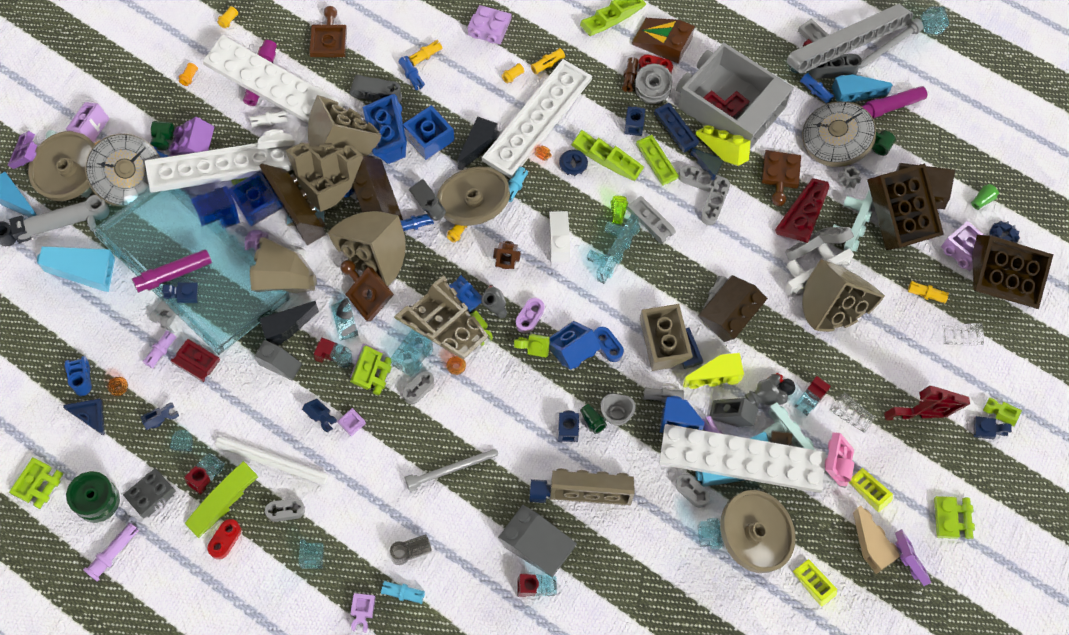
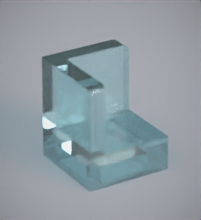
[299,539,324,569]

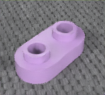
[516,298,545,333]

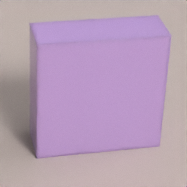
[337,408,366,437]

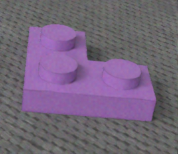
[7,131,37,169]
[895,529,931,586]

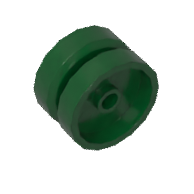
[66,471,120,523]

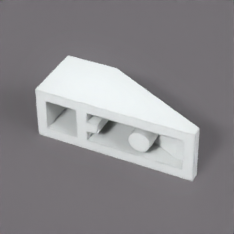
[549,211,570,263]

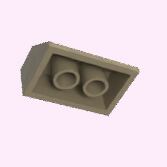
[640,304,693,371]

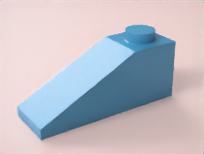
[832,74,893,102]
[0,172,37,217]

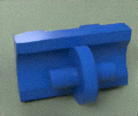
[449,275,482,312]

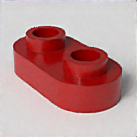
[638,55,673,74]
[207,519,241,559]

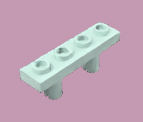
[833,189,874,252]
[762,402,825,470]

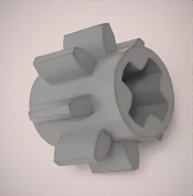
[838,166,862,189]

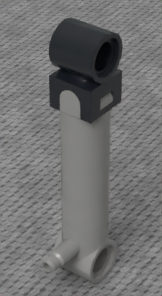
[0,195,110,247]

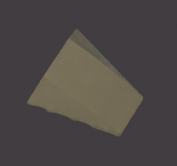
[394,275,488,360]

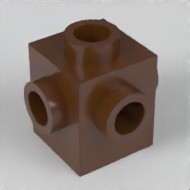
[493,241,521,269]

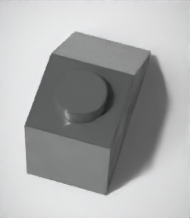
[254,340,302,381]
[709,398,758,427]

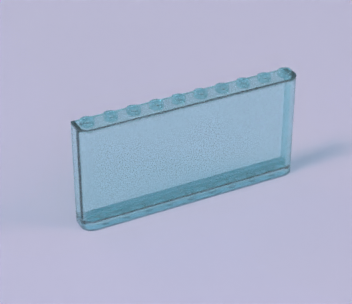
[93,188,290,355]

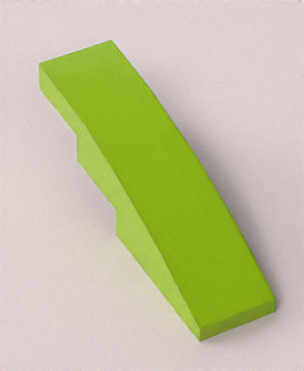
[580,0,646,36]
[571,130,644,181]
[185,461,258,538]

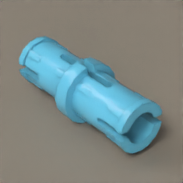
[508,167,528,202]
[381,581,425,604]

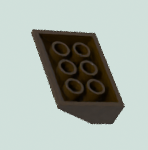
[867,163,944,251]
[259,164,326,245]
[972,235,1054,309]

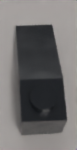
[457,117,500,170]
[260,301,319,345]

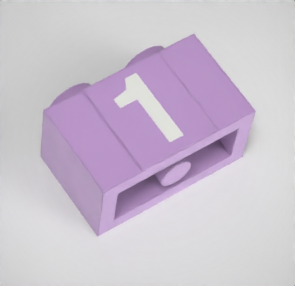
[66,102,110,142]

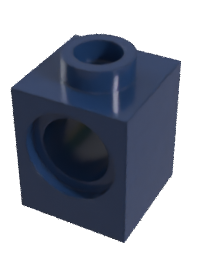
[624,106,645,136]
[558,410,579,442]

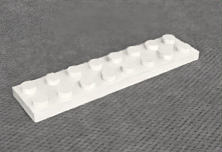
[203,35,345,123]
[482,59,592,178]
[145,143,294,193]
[659,424,826,493]

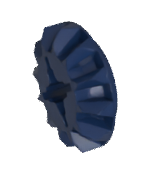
[559,150,588,177]
[989,221,1020,243]

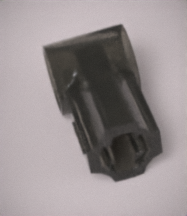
[390,534,432,565]

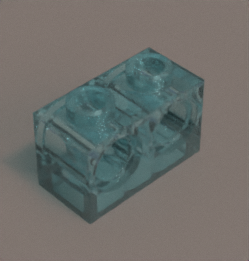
[391,329,434,377]

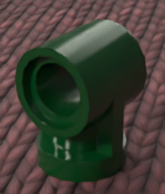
[150,121,174,151]
[872,130,896,156]

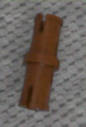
[622,57,639,92]

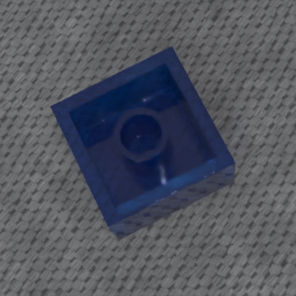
[228,171,283,226]

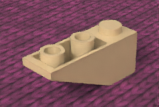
[853,505,900,574]

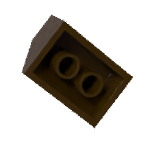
[896,163,955,210]
[698,275,768,342]

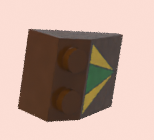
[632,17,695,64]

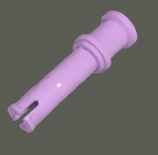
[83,522,139,582]

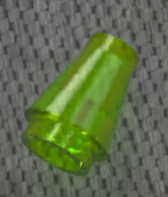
[610,196,629,224]

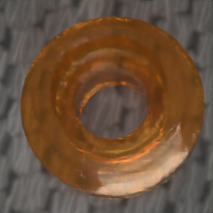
[535,145,552,161]
[447,356,466,375]
[108,377,128,396]

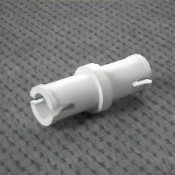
[250,110,288,128]

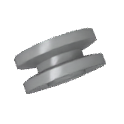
[635,64,673,104]

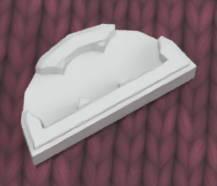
[257,129,295,149]

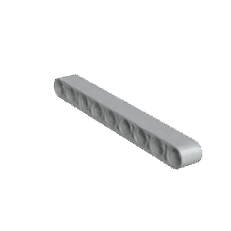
[787,4,913,73]

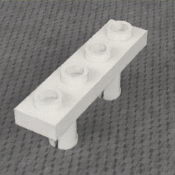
[785,243,854,296]

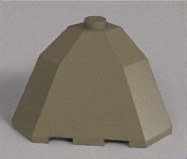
[286,143,363,212]
[250,237,317,293]

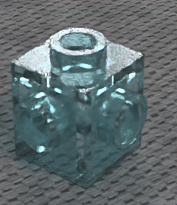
[920,6,950,35]
[698,518,725,549]

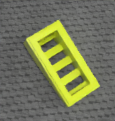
[849,468,893,512]
[793,559,837,607]

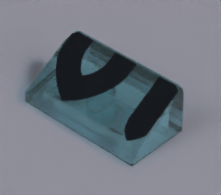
[331,298,359,341]

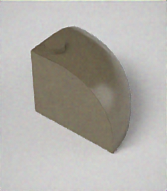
[308,95,381,156]
[328,211,406,286]
[802,259,885,332]

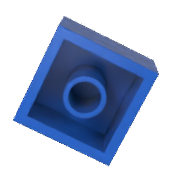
[403,105,454,160]

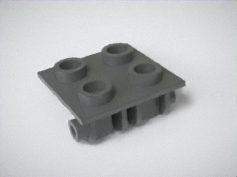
[123,468,176,519]

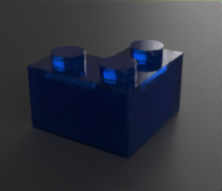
[191,186,240,229]

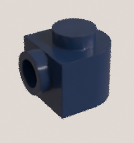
[530,479,551,503]

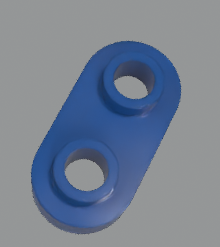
[594,327,624,362]

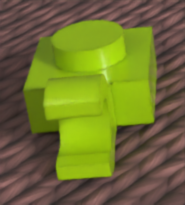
[514,334,550,358]

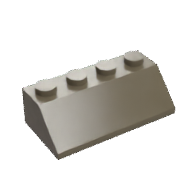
[550,468,635,506]

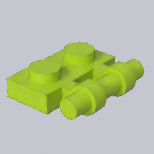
[350,345,392,395]
[9,457,63,509]
[934,496,975,539]

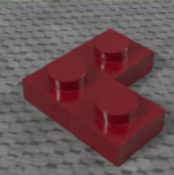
[703,90,750,118]

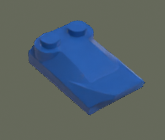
[362,94,407,164]

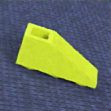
[696,125,751,166]
[683,353,744,389]

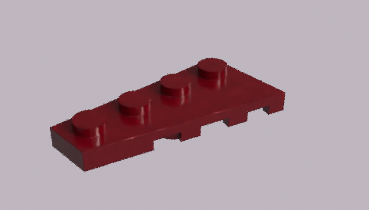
[775,178,830,243]

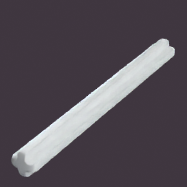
[215,436,328,485]

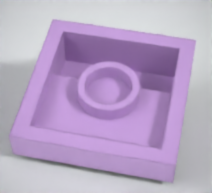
[468,5,512,45]
[941,221,984,271]

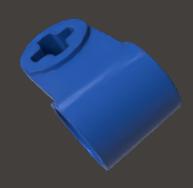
[65,356,92,396]

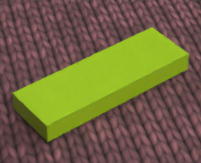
[636,134,679,186]

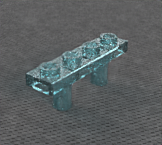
[587,214,640,284]

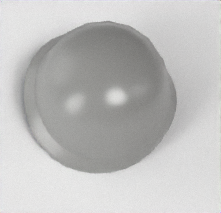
[601,394,635,426]

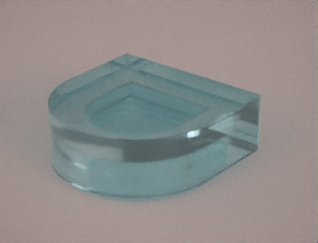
[170,430,193,452]

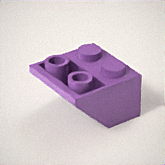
[169,117,214,157]

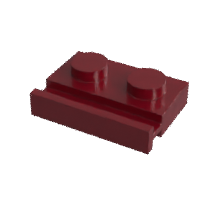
[170,339,220,383]

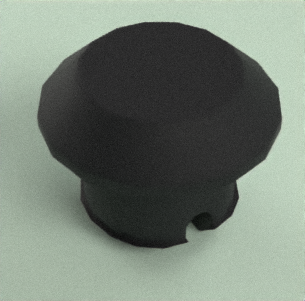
[778,379,796,395]

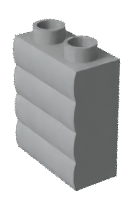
[676,42,794,149]

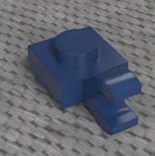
[162,282,198,303]
[302,398,337,432]
[141,402,179,430]
[974,416,1012,440]

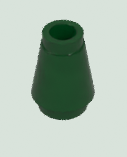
[580,404,607,434]

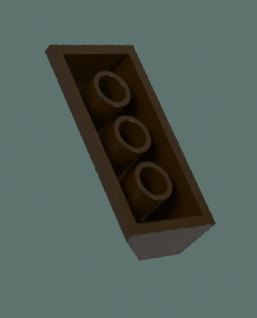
[352,156,403,220]

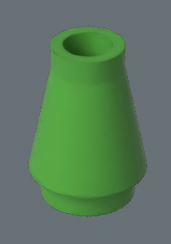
[971,184,999,210]

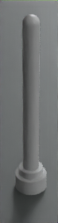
[859,18,924,69]
[405,449,498,492]

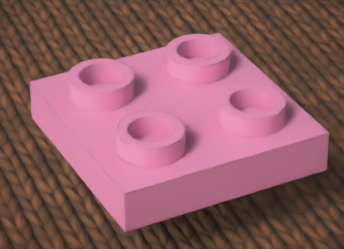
[825,433,855,486]

